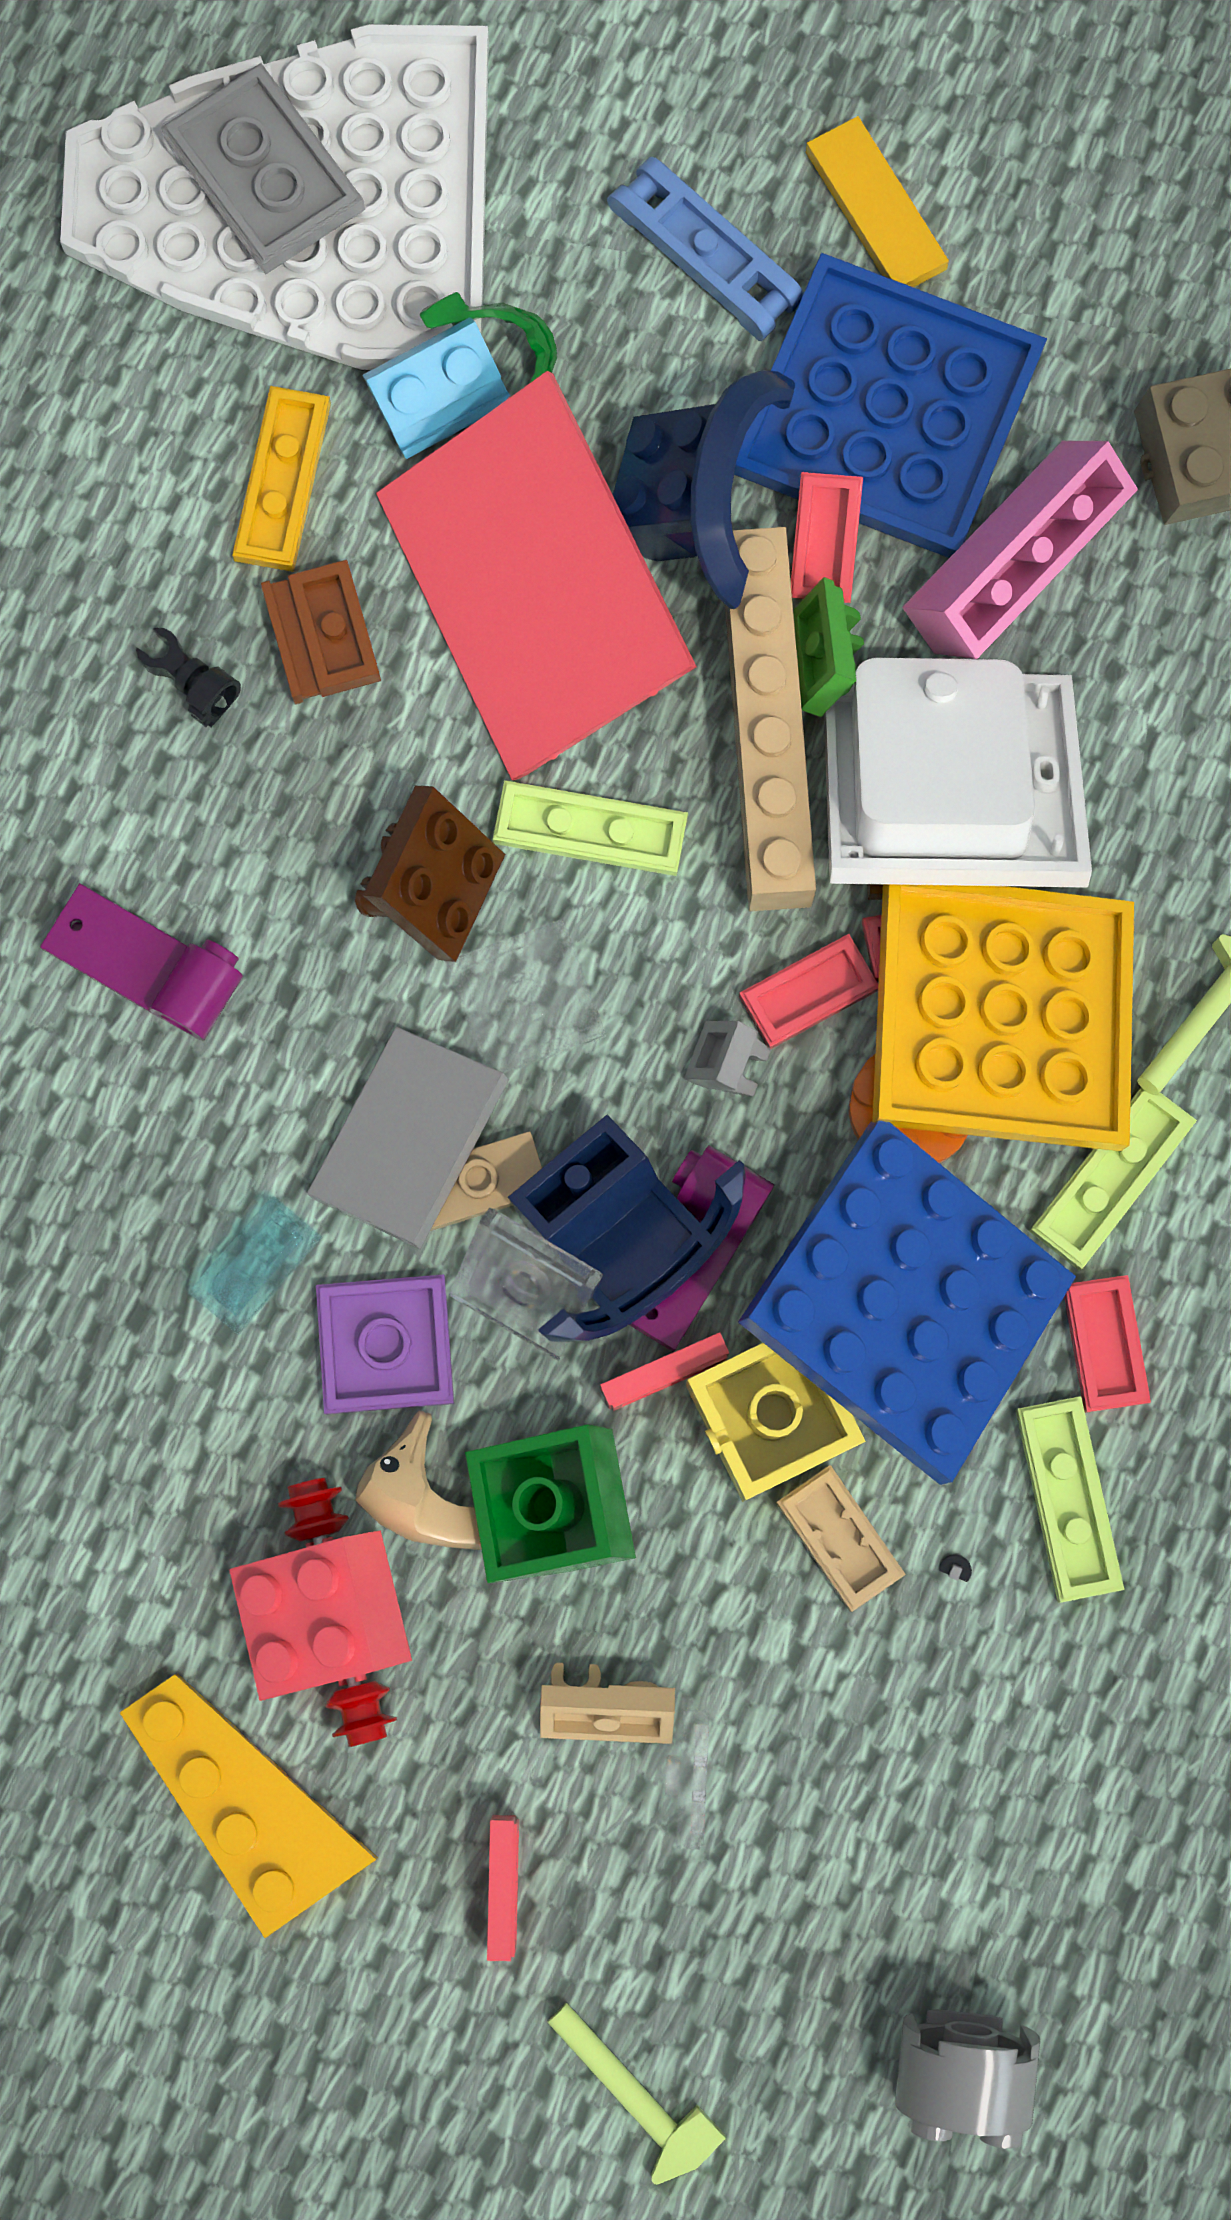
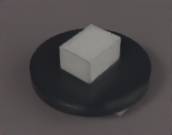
[939,1554,972,1582]

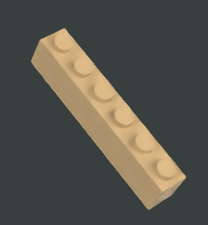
[725,527,816,911]

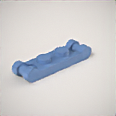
[607,157,804,341]

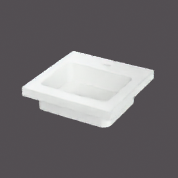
[824,658,1092,887]

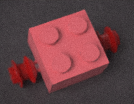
[229,1477,412,1747]

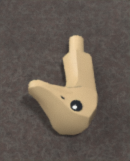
[355,1411,482,1550]

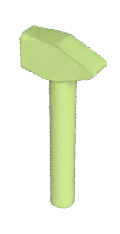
[1137,934,1231,1095]
[547,2003,726,2185]

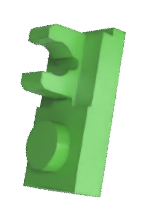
[793,577,864,717]

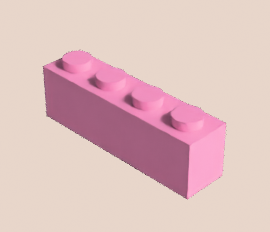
[902,441,1138,659]

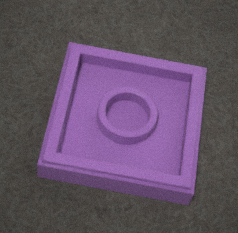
[316,1274,454,1415]

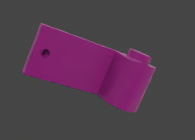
[40,883,243,1041]
[629,1145,775,1352]

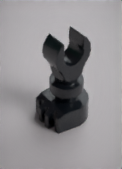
[136,628,241,728]

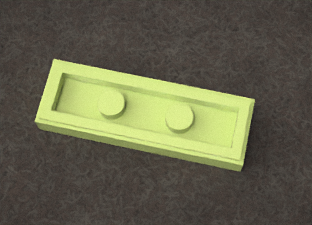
[493,780,688,876]
[1029,1087,1197,1271]
[1015,1396,1124,1603]

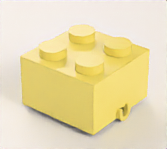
[686,1343,866,1502]

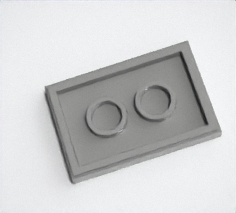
[161,63,365,275]
[307,1027,509,1249]

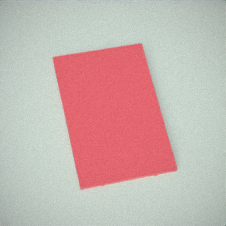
[376,371,697,781]

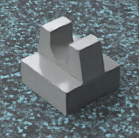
[684,1021,771,1096]

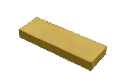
[805,116,949,287]
[232,386,331,572]

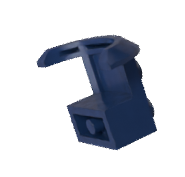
[612,370,795,609]
[508,1114,746,1342]

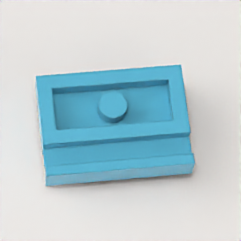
[362,317,510,459]

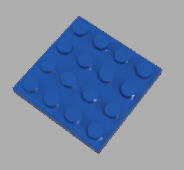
[734,252,1047,558]
[738,1121,1076,1485]

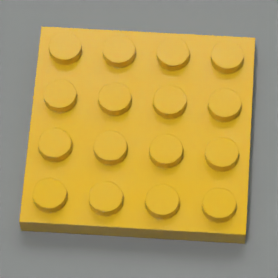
[872,884,1134,1151]

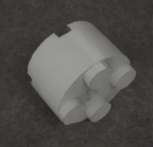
[895,2009,1040,2149]

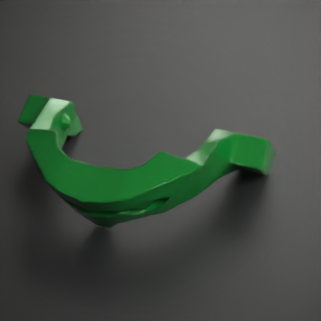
[420,292,557,383]

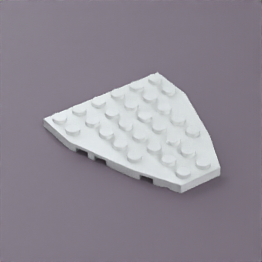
[60,24,489,370]

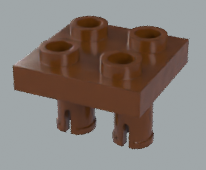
[355,785,506,962]

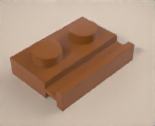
[261,560,381,705]

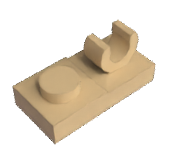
[540,1663,675,1744]

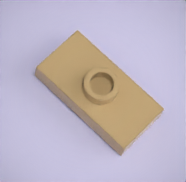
[430,1131,542,1231]
[775,1465,906,1612]

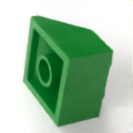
[465,1424,636,1583]

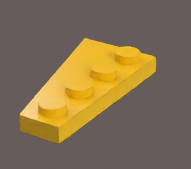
[120,1674,378,1938]

